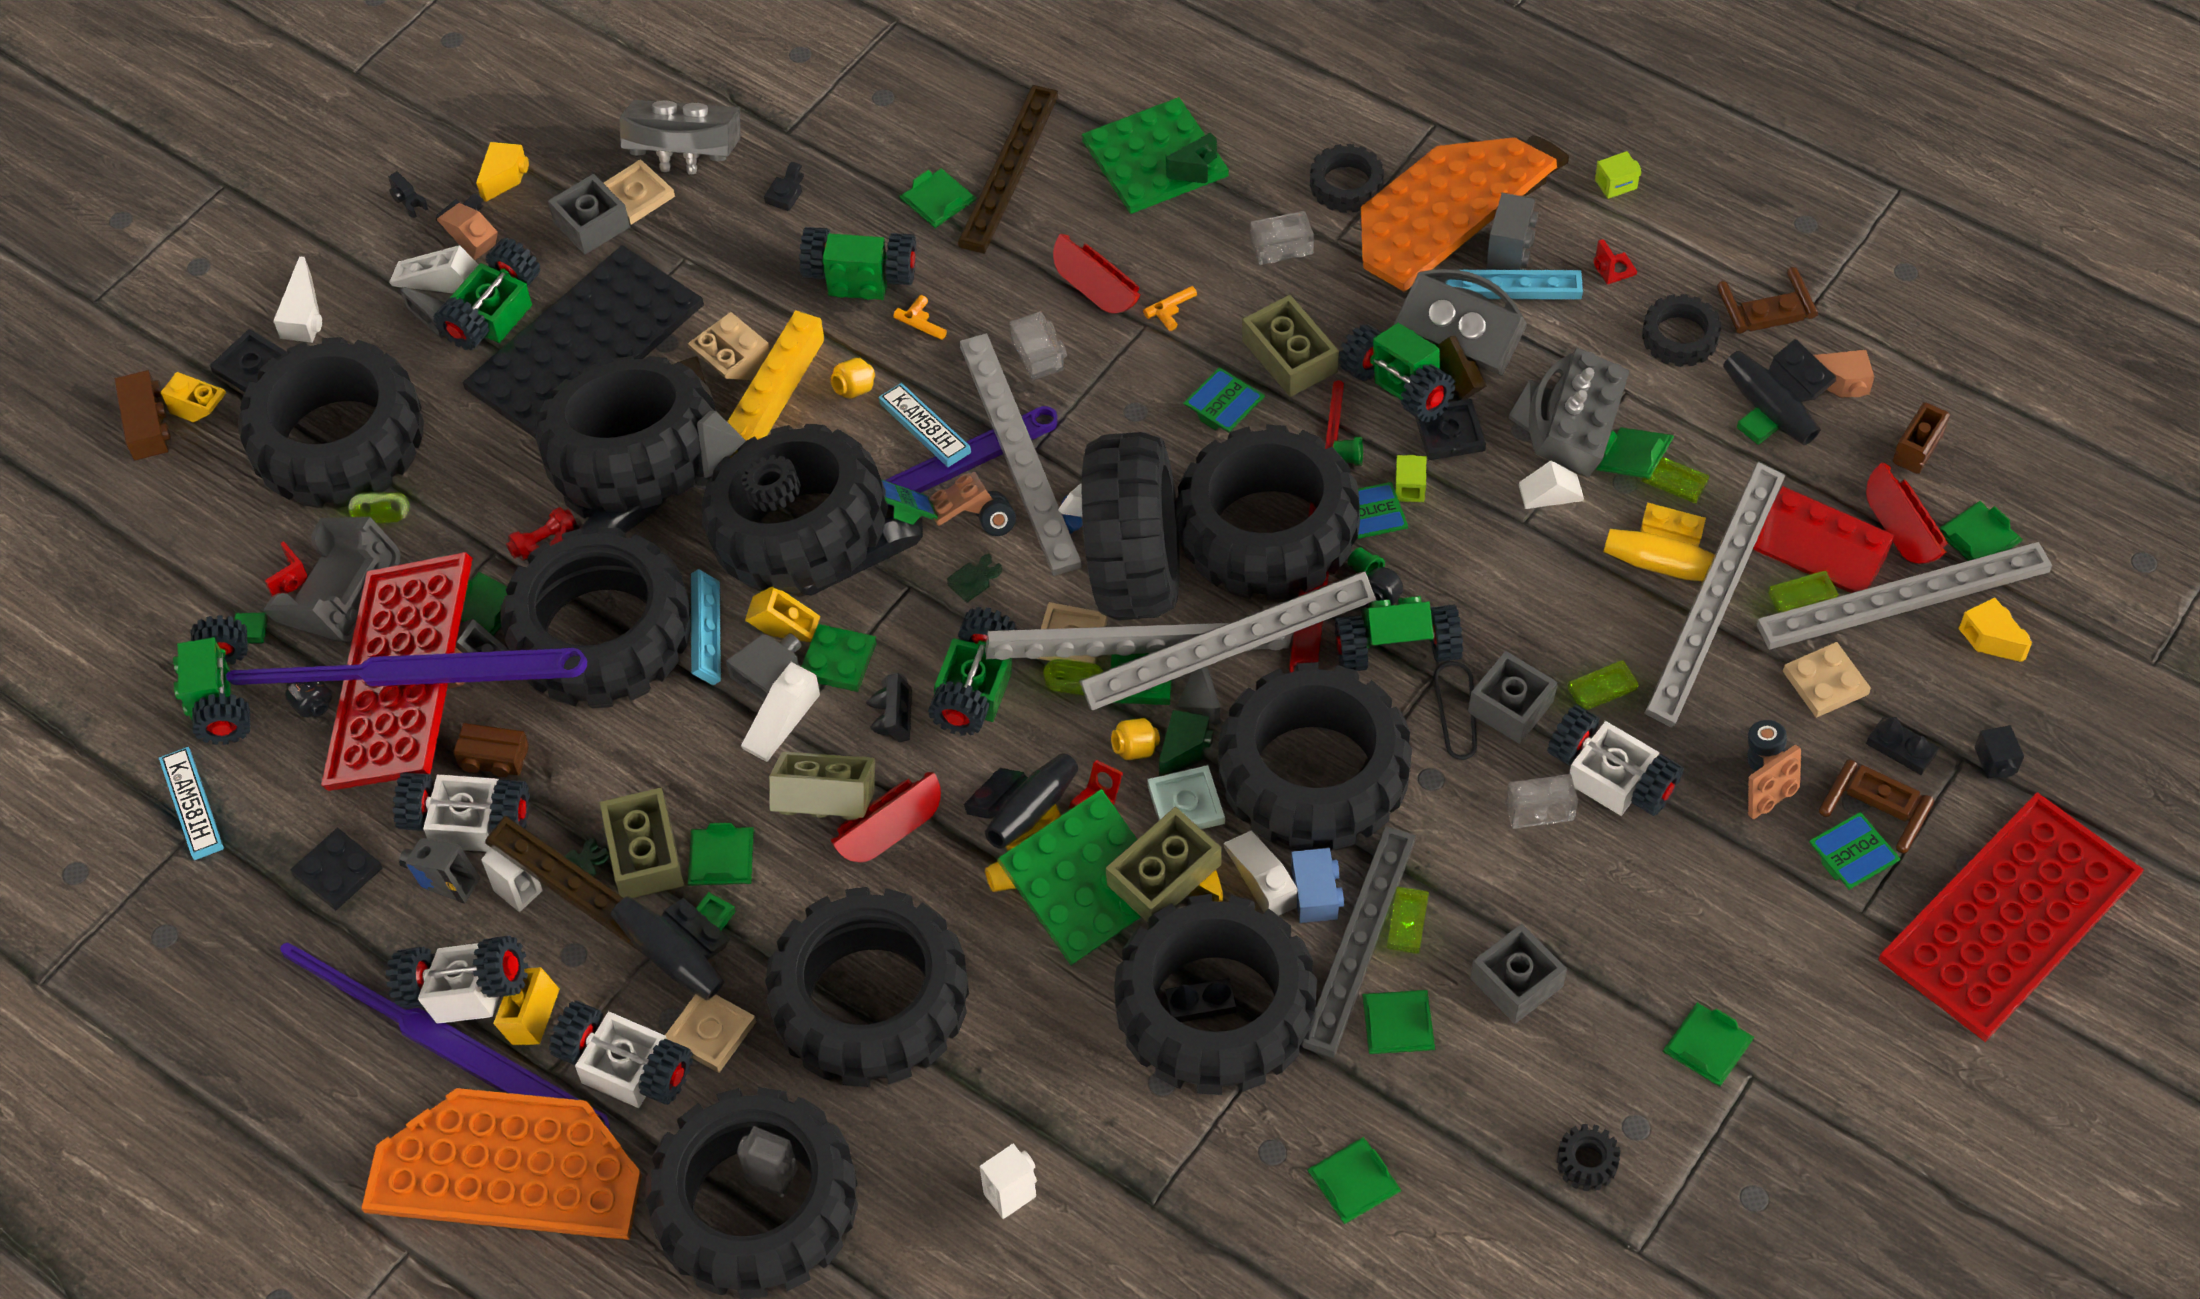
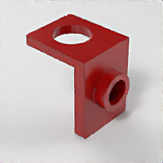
[1594,239,1637,285]
[265,541,308,597]
[1069,760,1123,809]

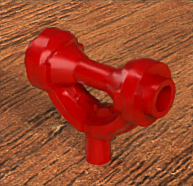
[506,507,577,561]

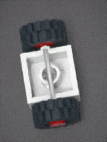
[1547,705,1684,816]
[393,773,530,852]
[386,936,528,1024]
[549,1000,693,1108]

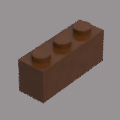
[114,370,171,461]

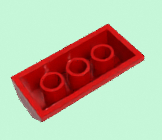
[1753,486,1894,593]

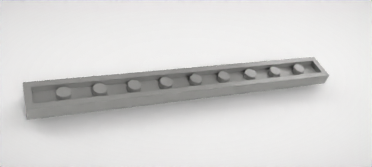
[960,333,1081,576]
[1644,462,1785,728]
[1757,542,2052,650]
[1080,572,1376,710]
[985,623,1293,660]

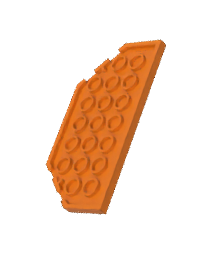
[1361,137,1557,292]
[361,1088,642,1240]

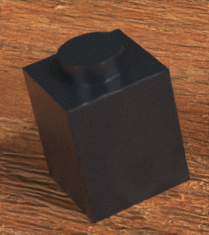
[1974,725,2024,779]

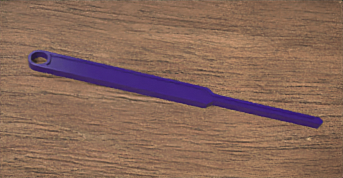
[884,406,1058,508]
[226,648,587,686]
[280,943,610,1131]

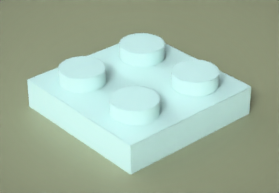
[1147,765,1225,829]

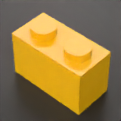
[493,967,560,1045]

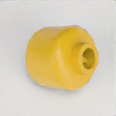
[831,357,875,399]
[1111,718,1160,760]

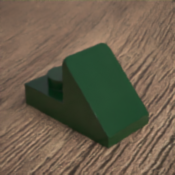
[1166,132,1217,183]

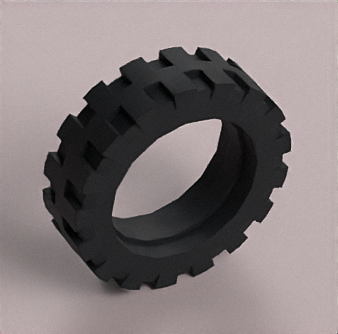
[1310,144,1384,213]
[1642,294,1721,367]

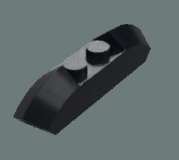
[801,516,923,596]

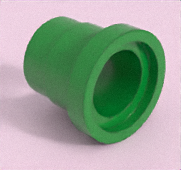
[1333,437,1363,466]
[1347,547,1385,575]

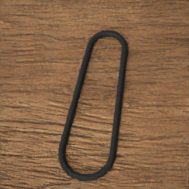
[1434,661,1477,760]

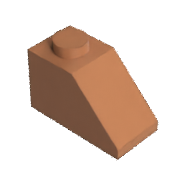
[437,203,498,260]
[1814,350,1874,398]

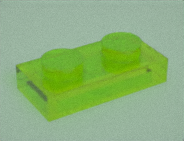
[1642,457,1710,504]
[1768,570,1839,613]
[1568,660,1638,710]
[1387,887,1429,954]

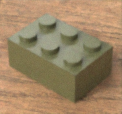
[1242,295,1339,397]
[769,752,875,820]
[599,787,684,898]
[1106,806,1221,922]

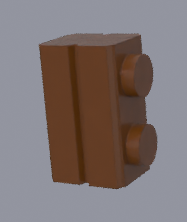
[1892,402,1950,474]
[454,723,529,777]

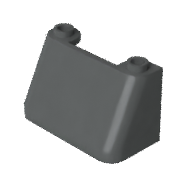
[263,517,401,642]

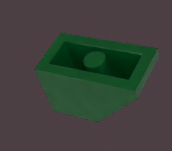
[1159,710,1214,776]

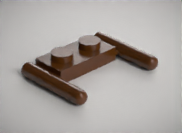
[1717,267,1818,334]
[1819,759,1934,854]

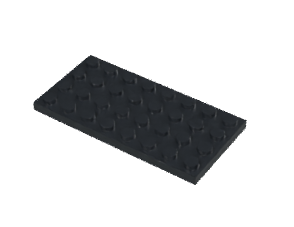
[463,245,704,439]

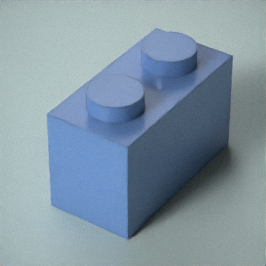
[1291,848,1344,923]

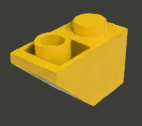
[161,372,226,423]
[1959,598,2032,662]

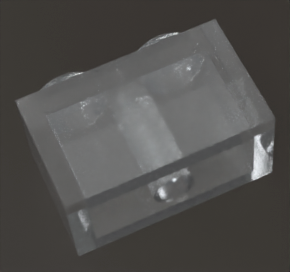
[1251,211,1314,265]
[1010,311,1067,381]
[1506,774,1578,829]
[737,1126,798,1198]

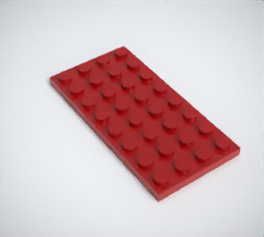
[321,552,473,791]
[1878,792,2144,1042]

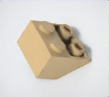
[687,312,770,380]

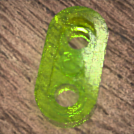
[349,492,410,523]
[1044,659,1103,695]

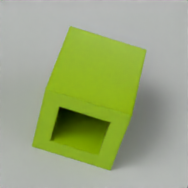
[1595,151,1641,199]
[1395,455,1427,502]

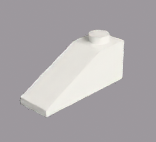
[389,245,479,293]
[274,257,322,343]
[741,662,820,762]
[1224,830,1298,916]

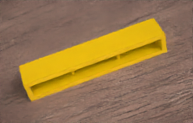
[727,310,824,458]

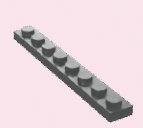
[1303,826,1416,1058]

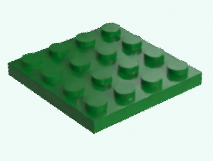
[1082,97,1229,214]
[997,789,1142,966]

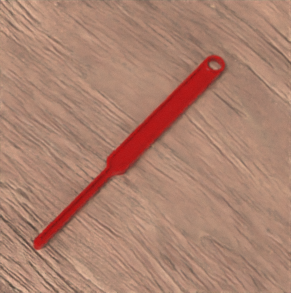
[1289,380,1344,673]

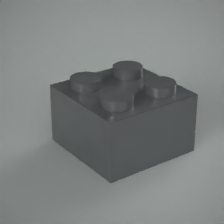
[548,174,630,255]
[1486,193,1539,270]
[1468,651,1558,744]
[1470,924,1567,1024]

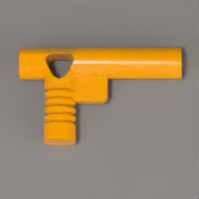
[1143,286,1197,331]
[893,295,947,340]

